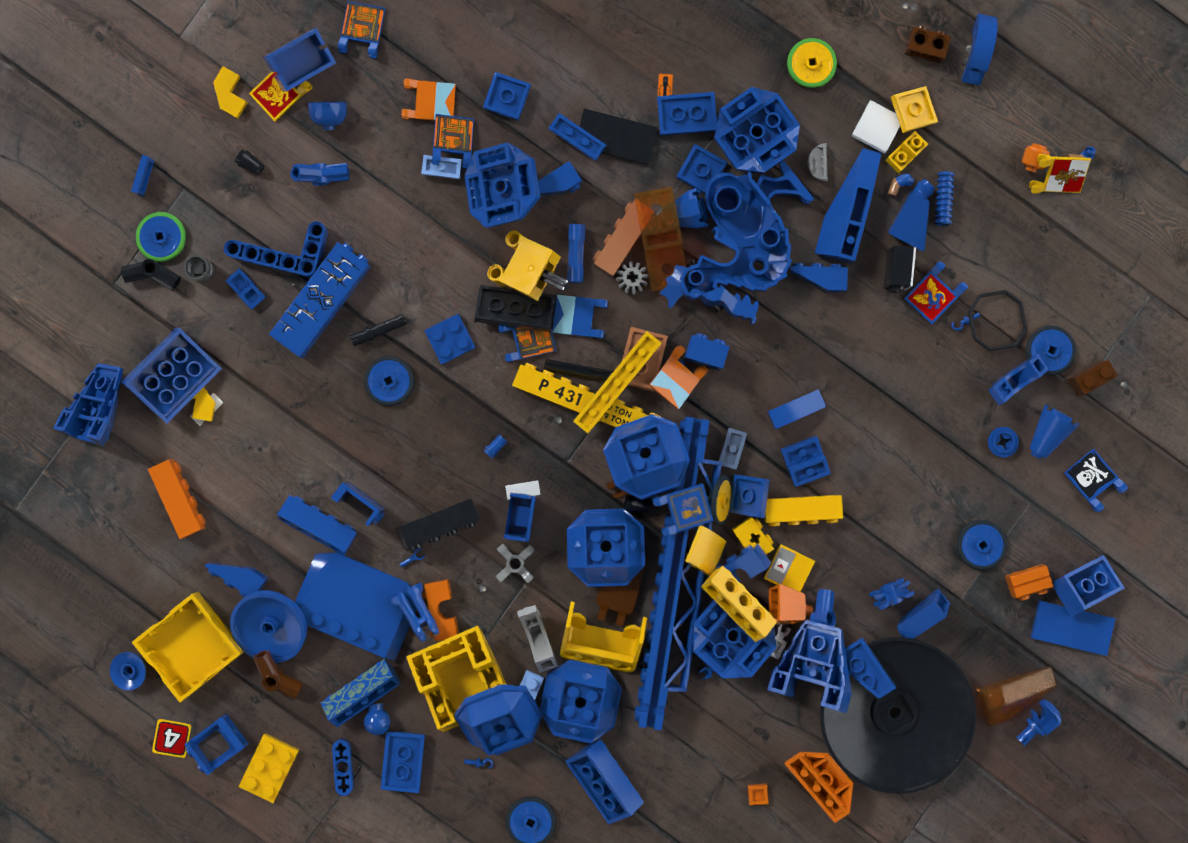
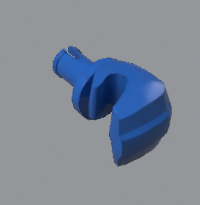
[1016,699,1061,746]

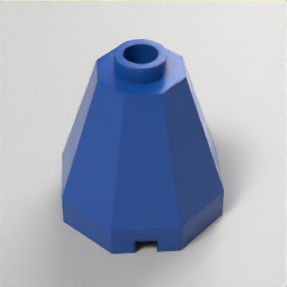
[660,188,708,229]

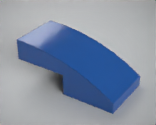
[225,268,266,310]

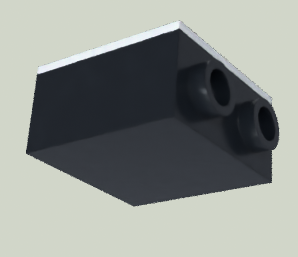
[884,246,916,293]

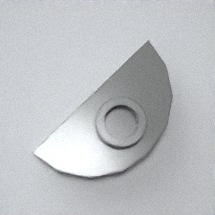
[807,143,828,182]

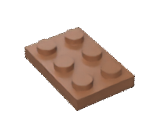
[622,327,668,392]

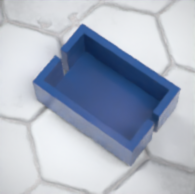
[263,28,336,92]

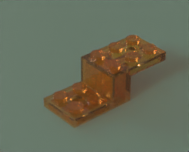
[634,186,686,292]

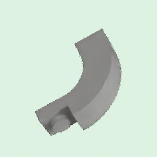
[517,605,558,673]

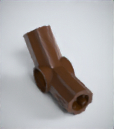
[253,650,303,699]

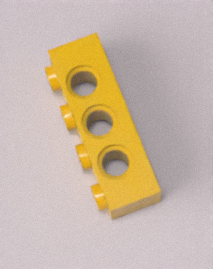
[701,566,777,642]

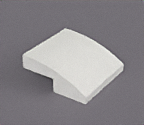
[851,100,900,154]

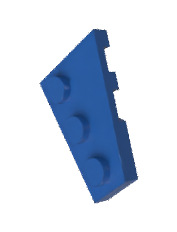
[845,637,896,699]

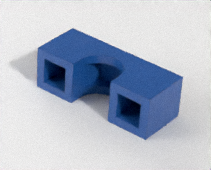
[708,544,771,589]

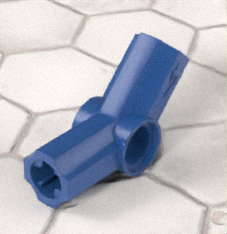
[290,163,350,186]
[810,589,836,627]

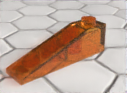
[977,667,1057,726]

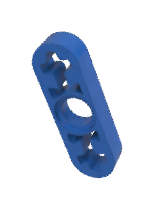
[332,738,354,796]

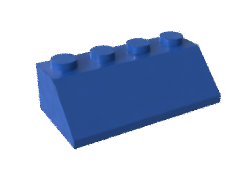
[565,739,644,825]

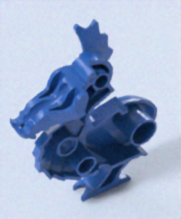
[660,160,814,325]

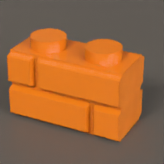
[1005,564,1053,601]

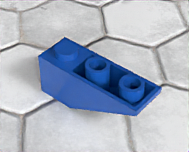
[787,263,848,293]
[205,562,269,597]

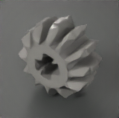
[616,261,649,294]

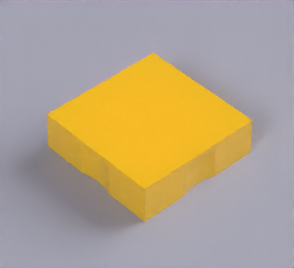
[132,591,244,702]

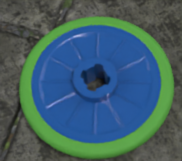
[136,212,186,262]

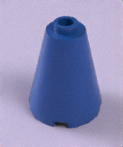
[1029,404,1080,459]

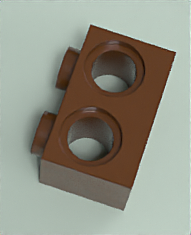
[904,26,951,63]

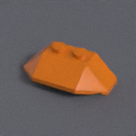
[784,752,853,823]

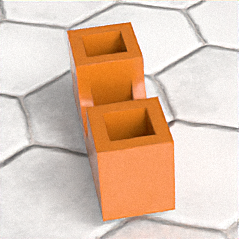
[422,579,459,641]

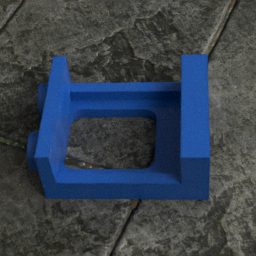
[184,714,249,775]

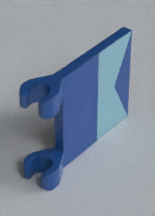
[552,295,608,339]

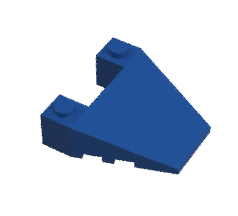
[768,620,852,713]

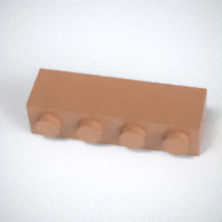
[593,199,655,278]

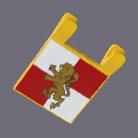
[1029,154,1091,194]

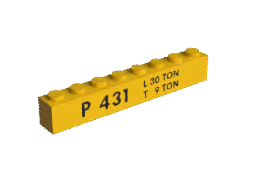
[512,363,661,427]

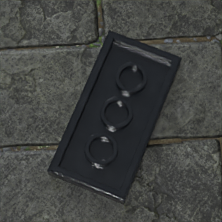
[579,108,658,165]
[474,285,556,332]

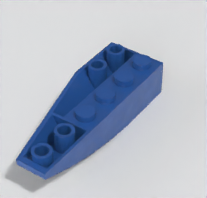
[814,148,881,264]

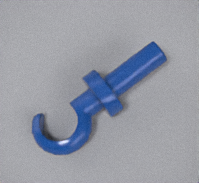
[951,312,980,331]
[464,758,494,769]

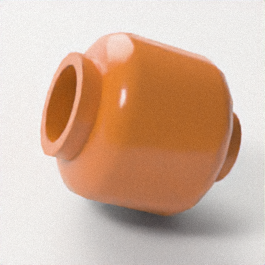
[1021,143,1050,173]

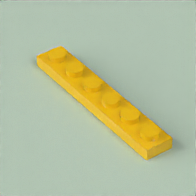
[573,331,662,433]

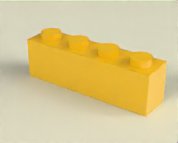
[764,495,843,526]

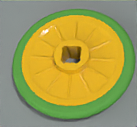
[787,38,837,88]

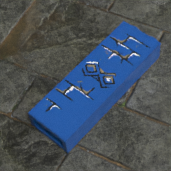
[269,242,371,358]

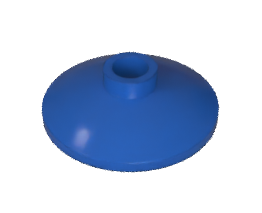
[110,652,147,690]

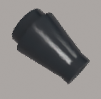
[234,149,265,175]
[624,494,653,513]

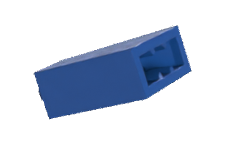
[888,190,929,251]
[897,589,950,639]

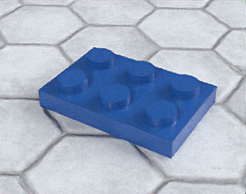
[657,92,717,136]
[381,730,425,793]

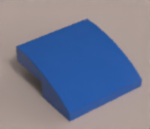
[780,436,831,487]

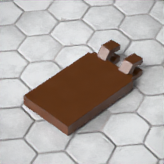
[595,546,648,626]

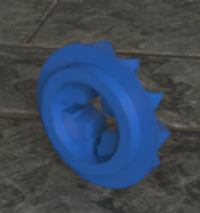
[987,427,1019,457]

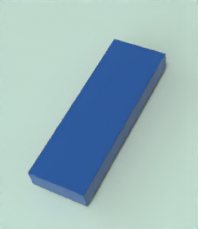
[548,113,606,162]

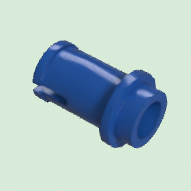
[484,434,508,458]

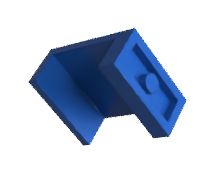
[331,481,385,526]

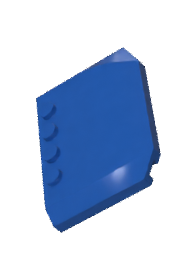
[295,552,417,661]

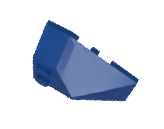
[53,363,123,446]

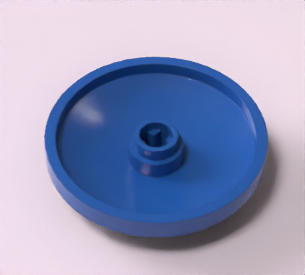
[230,590,307,663]

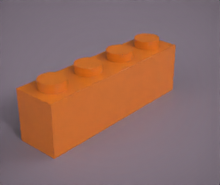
[148,459,206,539]

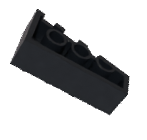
[396,499,480,551]

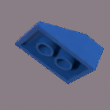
[1052,555,1125,617]

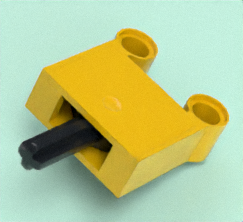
[487,230,569,301]

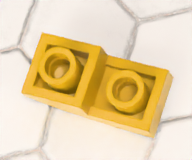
[885,131,928,174]

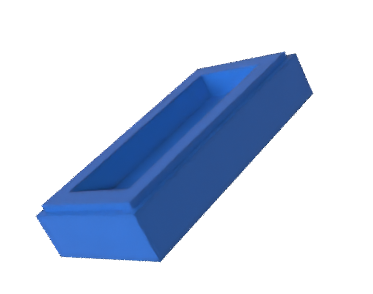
[131,155,155,196]

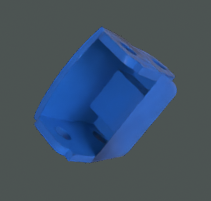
[503,492,536,542]

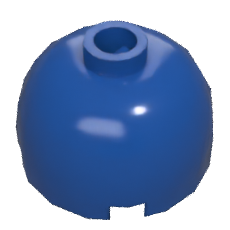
[308,101,347,130]

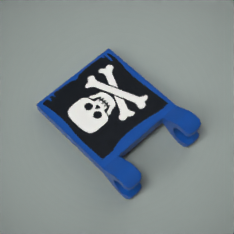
[1064,449,1128,512]

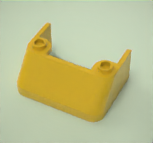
[560,601,647,672]

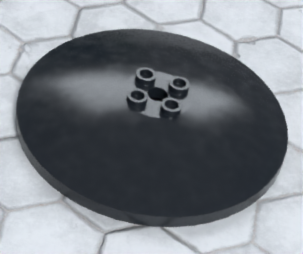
[820,637,976,794]

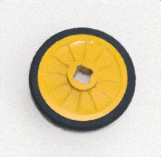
[711,475,732,526]

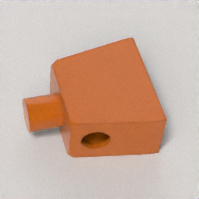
[769,584,813,624]

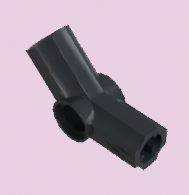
[121,259,181,291]

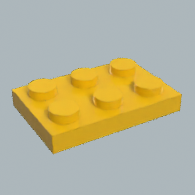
[239,733,299,803]

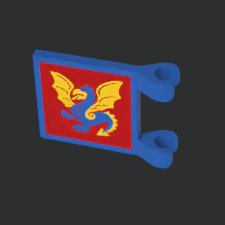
[904,261,968,325]

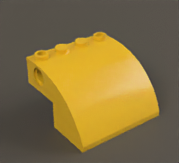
[406,626,507,732]

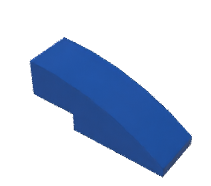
[767,389,826,429]

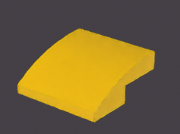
[686,525,726,576]

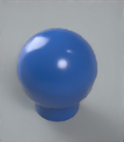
[364,703,391,735]

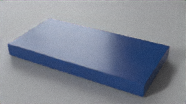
[1030,600,1115,656]

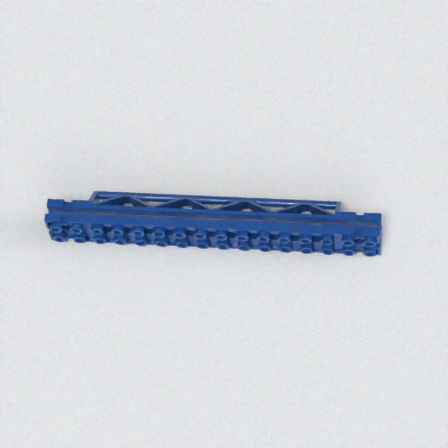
[634,417,722,730]

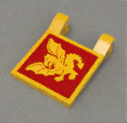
[249,72,312,122]

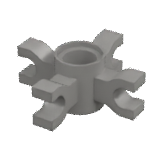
[496,544,535,583]

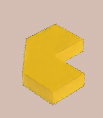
[213,66,247,119]
[192,386,216,422]

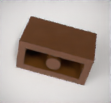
[1068,359,1118,396]

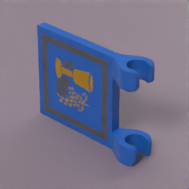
[652,483,714,536]

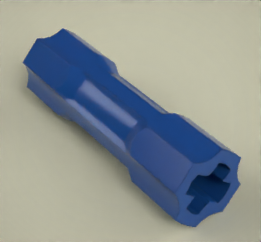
[567,224,585,283]

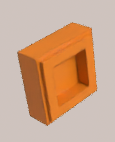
[747,783,769,806]

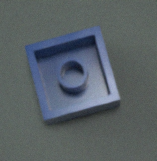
[683,333,730,371]

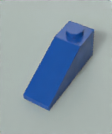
[538,161,582,197]

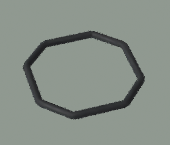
[968,290,1027,351]

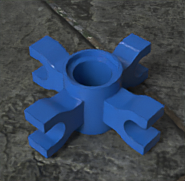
[869,578,915,610]

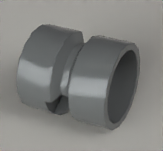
[183,255,215,283]

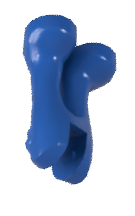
[389,583,439,642]

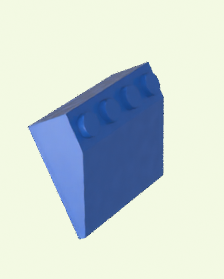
[121,327,222,424]

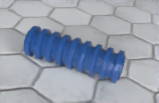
[935,171,955,226]

